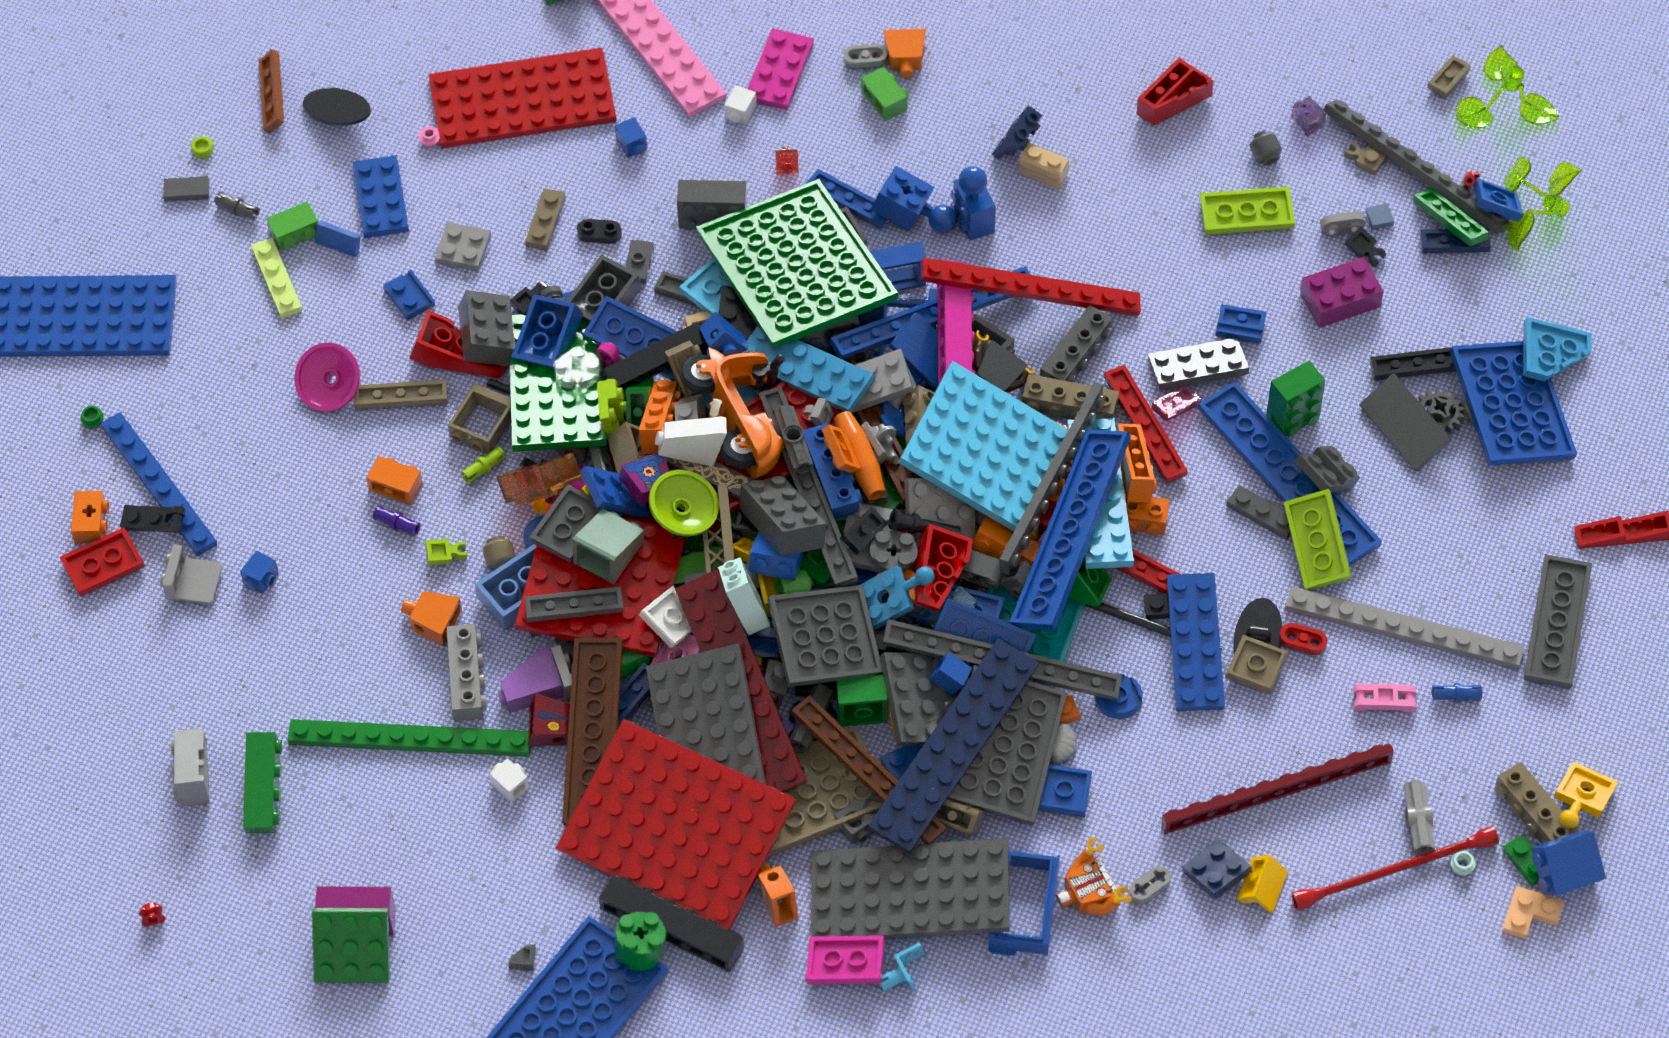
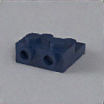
[991,105,1042,160]

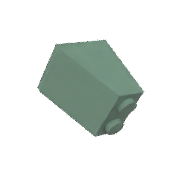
[573,509,644,584]

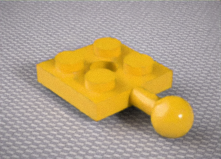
[1554,762,1618,829]

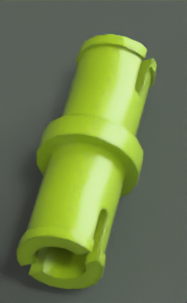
[461,446,506,484]

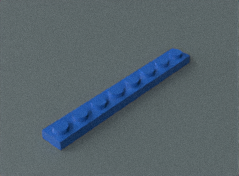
[100,412,217,557]

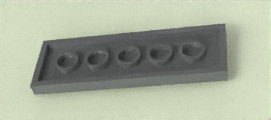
[1523,554,1592,689]

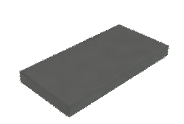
[1359,373,1452,471]

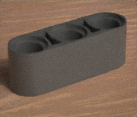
[958,550,1004,590]

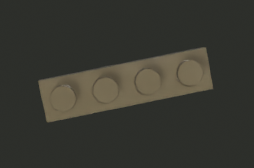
[354,379,448,410]

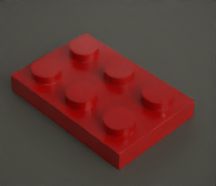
[59,527,145,597]

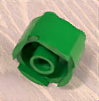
[614,912,666,971]

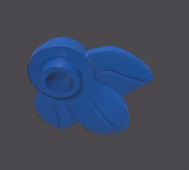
[880,401,906,440]

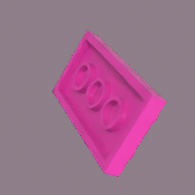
[748,28,814,111]

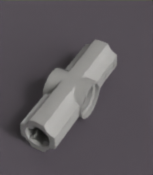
[1403,780,1435,855]

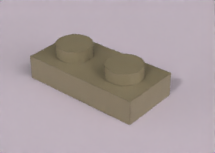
[1427,55,1471,99]

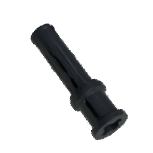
[888,509,961,534]

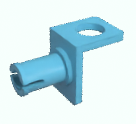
[880,943,924,992]

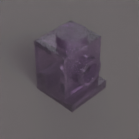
[1291,96,1326,137]

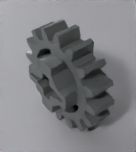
[1418,388,1465,435]

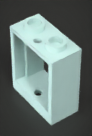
[718,558,770,636]

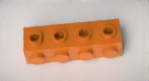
[639,379,683,454]
[1117,423,1157,503]
[1125,494,1170,535]

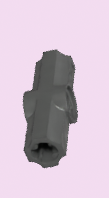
[774,404,814,475]
[790,684,833,754]

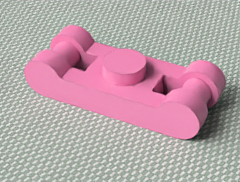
[1353,683,1417,713]

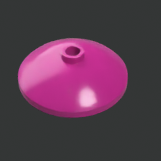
[294,342,361,412]

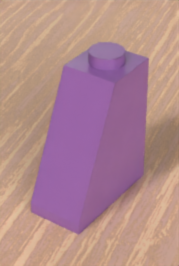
[498,645,564,713]

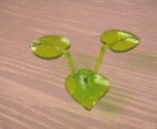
[1456,45,1559,128]
[1505,157,1582,252]

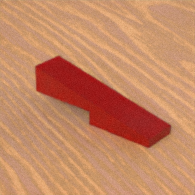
[1574,510,1669,549]

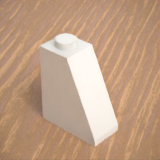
[655,416,727,467]

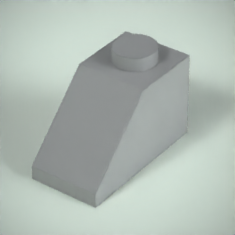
[674,394,706,421]

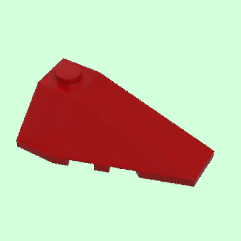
[408,310,505,379]
[915,524,973,611]

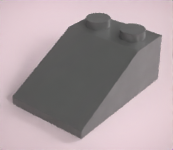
[566,254,642,322]

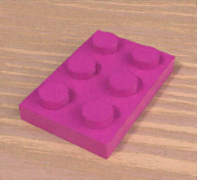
[806,936,885,985]

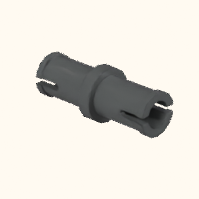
[214,192,260,221]

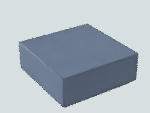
[1366,203,1394,230]

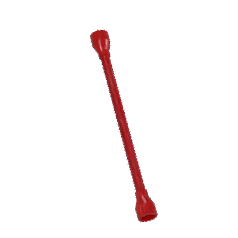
[1291,826,1499,911]

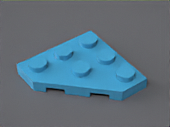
[1523,317,1592,381]

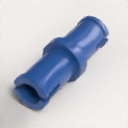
[1432,683,1483,702]

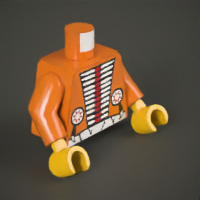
[1056,837,1132,916]

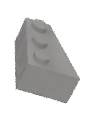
[170,728,210,807]

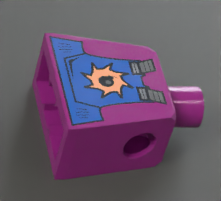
[619,453,669,505]

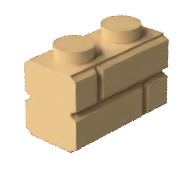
[1019,143,1069,189]

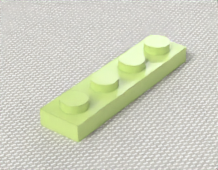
[251,238,302,319]

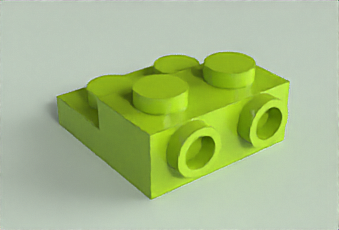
[597,379,626,441]

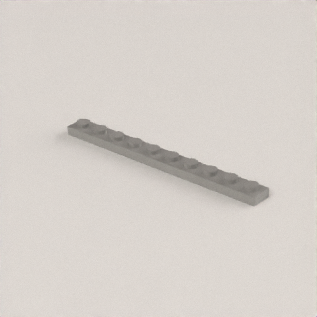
[1285,586,1524,670]

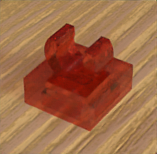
[775,147,799,174]

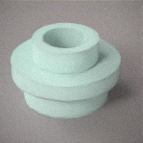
[1450,851,1476,875]

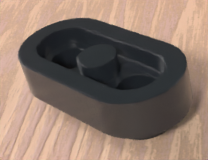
[577,219,622,244]

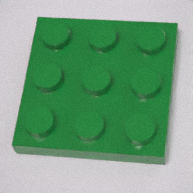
[312,908,390,983]

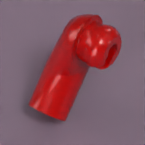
[1462,171,1480,190]

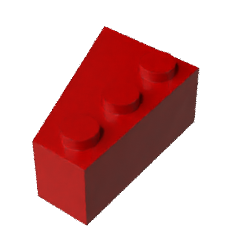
[1136,58,1214,126]

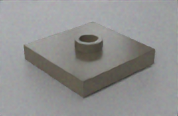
[1225,635,1288,694]

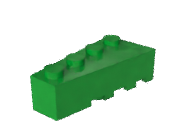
[243,732,282,833]

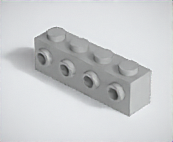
[447,624,487,722]

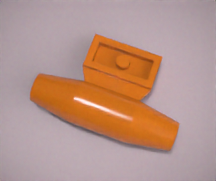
[821,411,886,500]

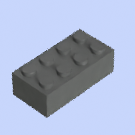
[739,476,826,556]

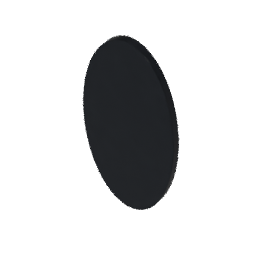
[303,88,371,125]
[1233,598,1283,654]

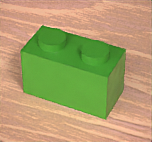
[861,67,909,121]
[266,201,319,251]

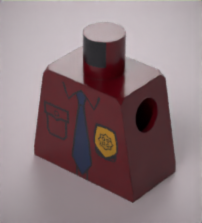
[528,694,570,746]

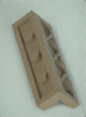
[703,484,734,574]

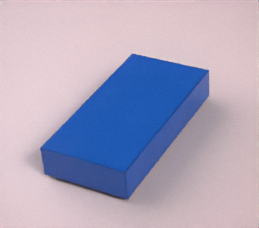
[315,220,361,257]

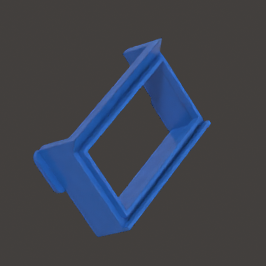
[988,851,1060,956]

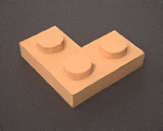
[1502,886,1564,940]

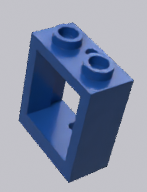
[869,242,926,291]

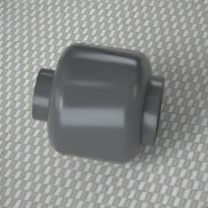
[1249,130,1282,165]

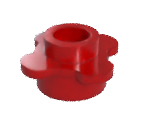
[138,902,166,927]

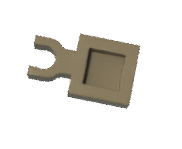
[1344,141,1386,176]

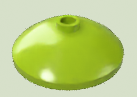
[649,470,719,536]

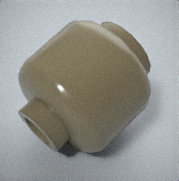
[482,536,516,570]

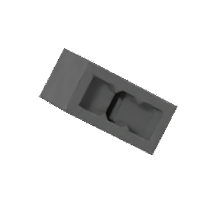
[834,791,881,845]

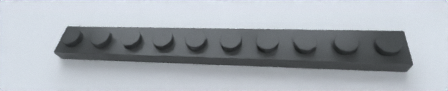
[1323,100,1511,234]
[999,382,1105,575]
[759,386,858,588]
[882,619,1122,701]

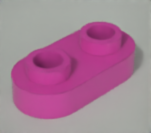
[596,342,622,369]

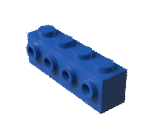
[804,423,862,520]

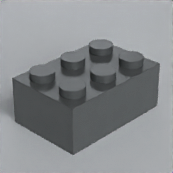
[677,180,747,229]
[458,290,515,366]

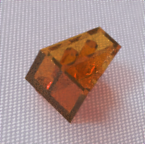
[496,452,582,505]

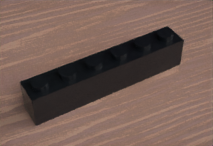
[599,875,744,973]

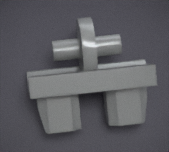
[861,422,898,466]

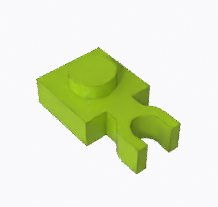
[425,539,468,565]

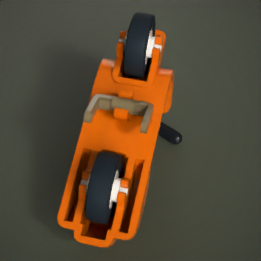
[681,347,785,480]

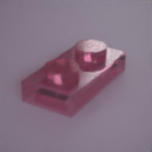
[1151,386,1202,421]

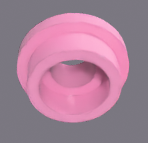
[419,127,440,148]

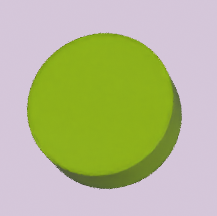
[191,136,214,159]

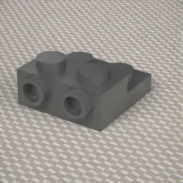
[1295,446,1360,493]

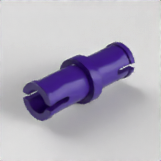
[373,506,421,536]

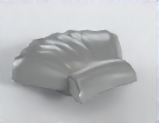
[1050,723,1076,764]

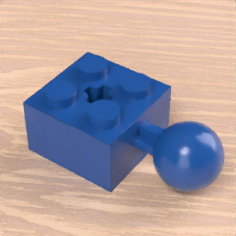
[870,165,957,233]
[950,166,996,241]

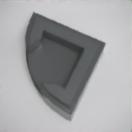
[508,944,536,971]

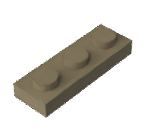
[525,188,566,251]

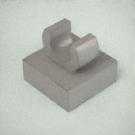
[803,398,834,427]

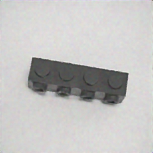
[1040,305,1114,383]

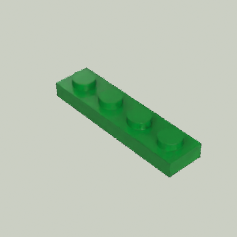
[1413,188,1489,247]

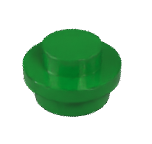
[80,406,104,428]

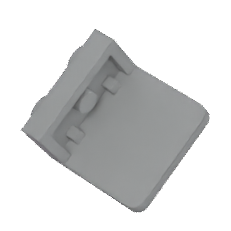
[160,544,222,605]

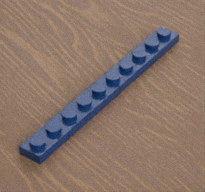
[829,266,1031,360]

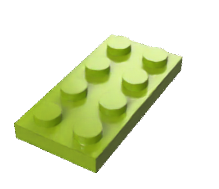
[1199,187,1295,235]
[1284,489,1352,591]

